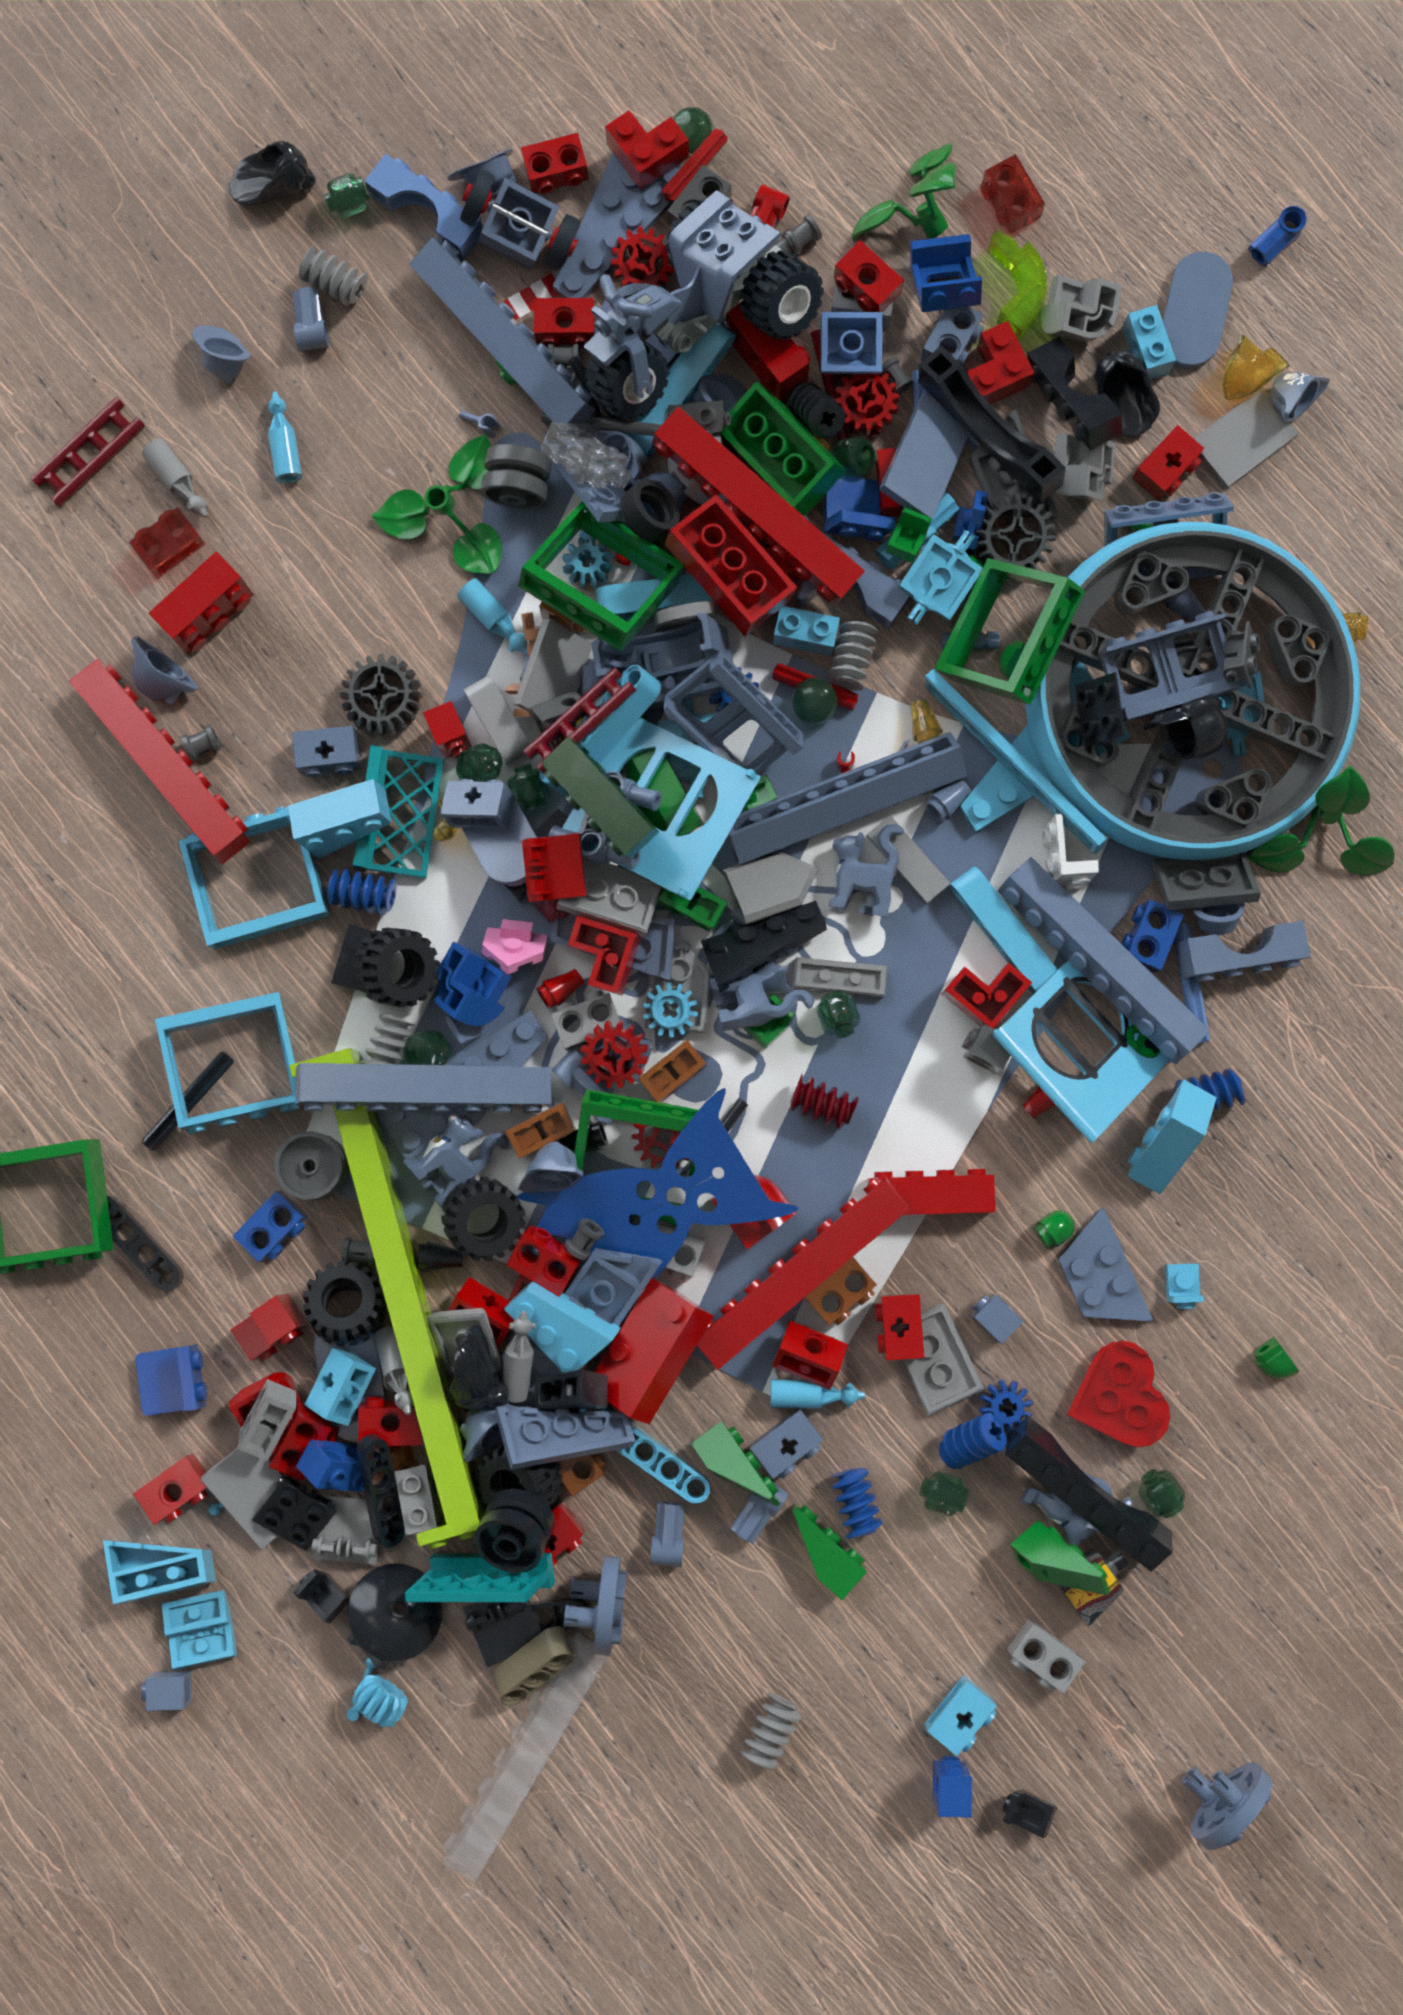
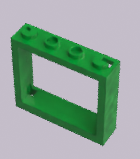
[518,501,684,652]
[934,558,1086,705]
[574,1089,698,1226]
[0,1139,114,1274]

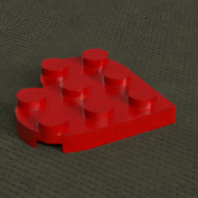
[1067,1340,1171,1447]

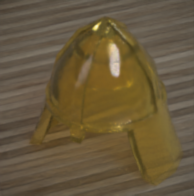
[1222,335,1290,400]

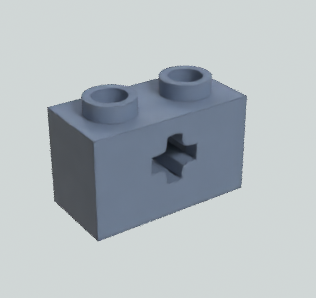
[292,725,361,778]
[440,779,515,830]
[750,1408,823,1479]

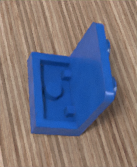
[824,475,895,541]
[135,1344,207,1416]

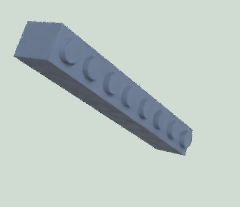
[409,237,596,436]
[728,732,967,864]
[998,857,1211,1065]
[296,1063,552,1113]

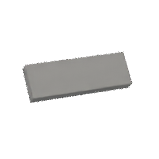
[867,815,950,905]
[793,957,888,997]

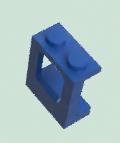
[910,234,982,312]

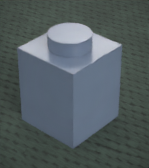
[971,1294,1024,1344]
[141,1670,192,1711]

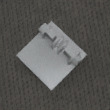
[312,1495,383,1565]

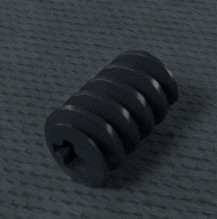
[788,382,845,438]

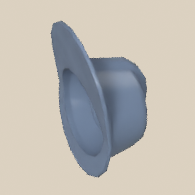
[447,148,516,196]
[192,325,251,383]
[693,374,747,413]
[1193,903,1244,937]

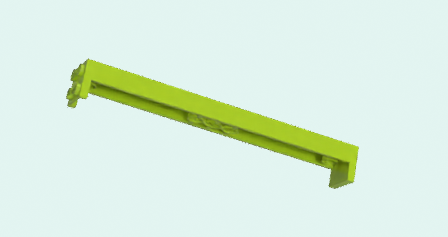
[289,1048,486,1549]

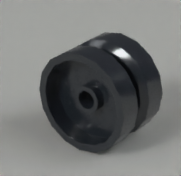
[474,1488,555,1573]

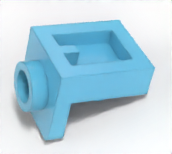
[1165,1264,1204,1309]

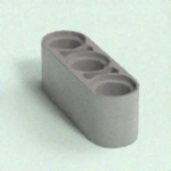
[463,675,530,765]

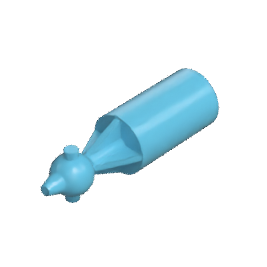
[268,392,302,483]
[457,578,527,654]
[770,1379,865,1409]

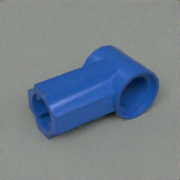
[1248,206,1307,266]

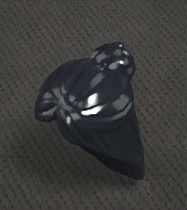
[230,141,316,206]
[1094,349,1160,438]
[446,1324,509,1410]

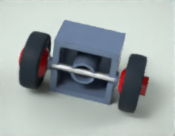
[460,169,580,271]

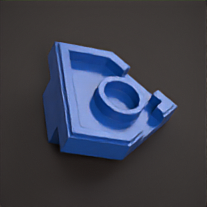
[952,490,988,556]

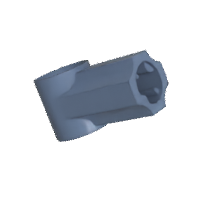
[293,287,329,351]
[552,1048,615,1097]
[730,1476,789,1544]
[650,1501,685,1567]

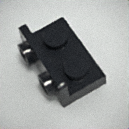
[331,924,374,994]

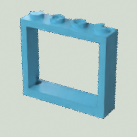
[179,806,331,949]
[155,992,299,1134]

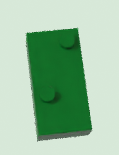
[720,381,847,516]

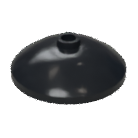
[347,1563,443,1662]

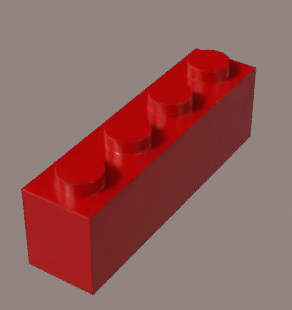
[867,1169,996,1215]

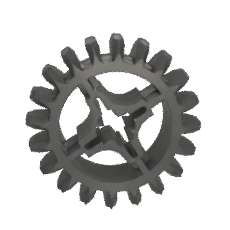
[974,493,1056,570]
[340,654,423,737]

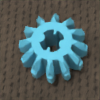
[562,537,613,589]
[352,1675,409,1727]

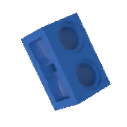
[1121,899,1184,973]
[233,1191,308,1262]
[296,1440,363,1492]
[932,1756,972,1818]

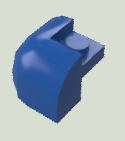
[434,941,512,1026]

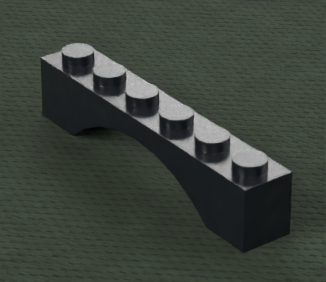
[918,345,1066,504]
[1005,1415,1173,1572]

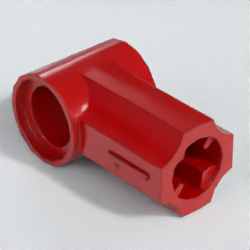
[750,184,790,228]

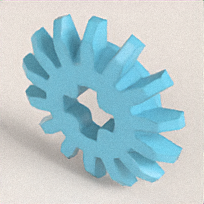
[643,982,698,1038]

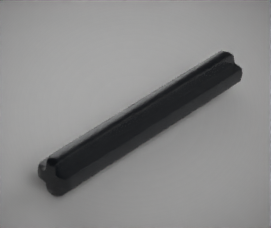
[142,1051,234,1151]

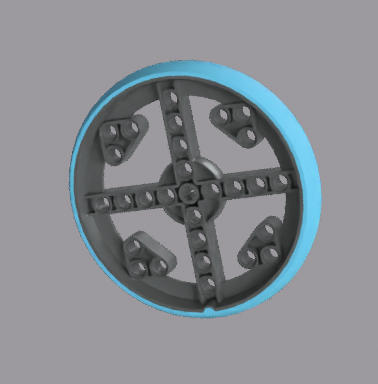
[1025,522,1360,860]

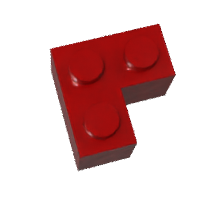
[605,110,689,190]
[967,321,1034,405]
[568,916,641,996]
[941,962,1032,1029]
[230,1293,308,1362]

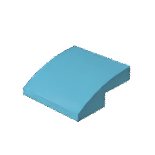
[162,1590,237,1670]

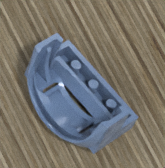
[591,613,733,709]

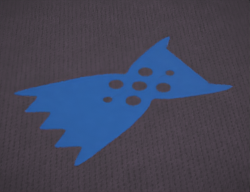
[517,1088,799,1290]

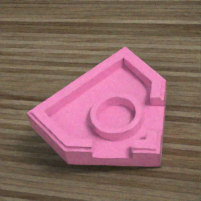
[482,919,548,975]

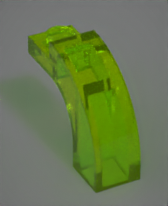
[987,229,1047,341]

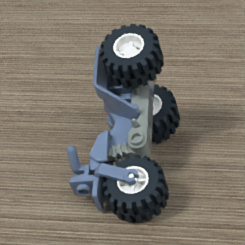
[584,190,824,420]

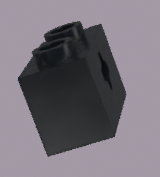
[534,1369,608,1413]

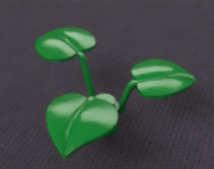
[852,143,956,242]
[372,435,502,574]
[1248,766,1395,875]

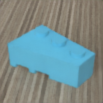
[288,779,392,859]
[1127,1079,1217,1194]
[504,1281,621,1373]
[103,1540,217,1604]

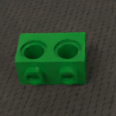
[658,887,727,934]

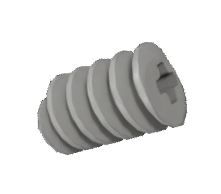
[299,246,368,306]
[828,621,878,691]
[361,1014,416,1065]
[740,1692,802,1769]

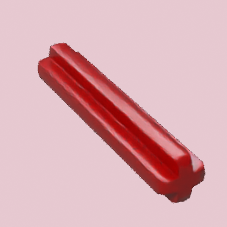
[662,128,728,203]
[772,663,859,710]

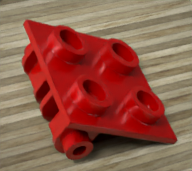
[521,833,587,902]

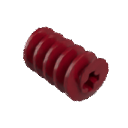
[790,1073,859,1131]

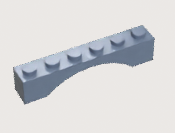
[741,513,911,630]

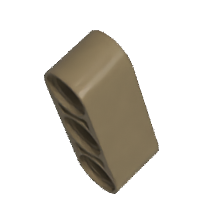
[493,1626,574,1706]

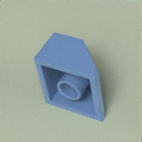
[820,312,882,374]

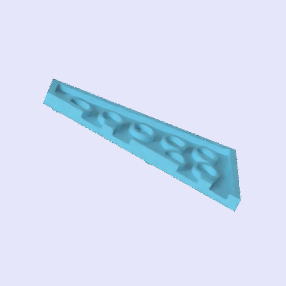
[959,662,1130,833]

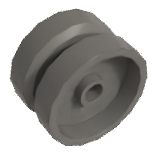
[480,444,552,509]
[274,1131,350,1201]

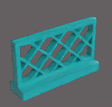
[353,745,444,879]
[405,1553,555,1602]

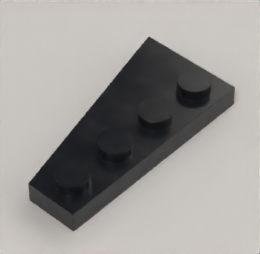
[701,901,827,992]

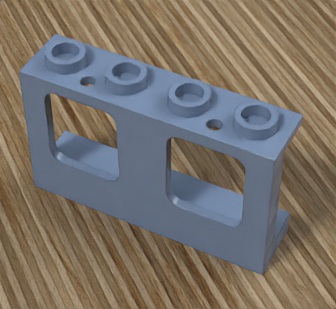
[1104,492,1234,583]
[1099,611,1246,723]
[664,650,803,774]

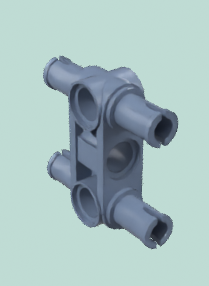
[548,771,662,869]

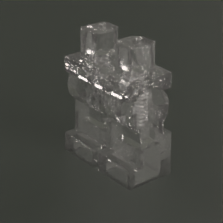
[540,422,631,489]

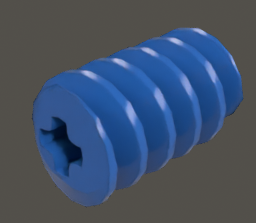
[327,869,397,916]
[1174,1068,1245,1111]
[939,1413,1007,1469]
[829,1468,883,1539]

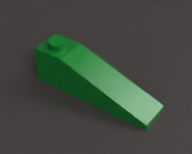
[625,718,704,836]

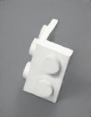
[1042,814,1099,889]

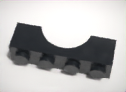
[1027,337,1122,450]

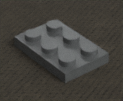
[1152,852,1261,910]

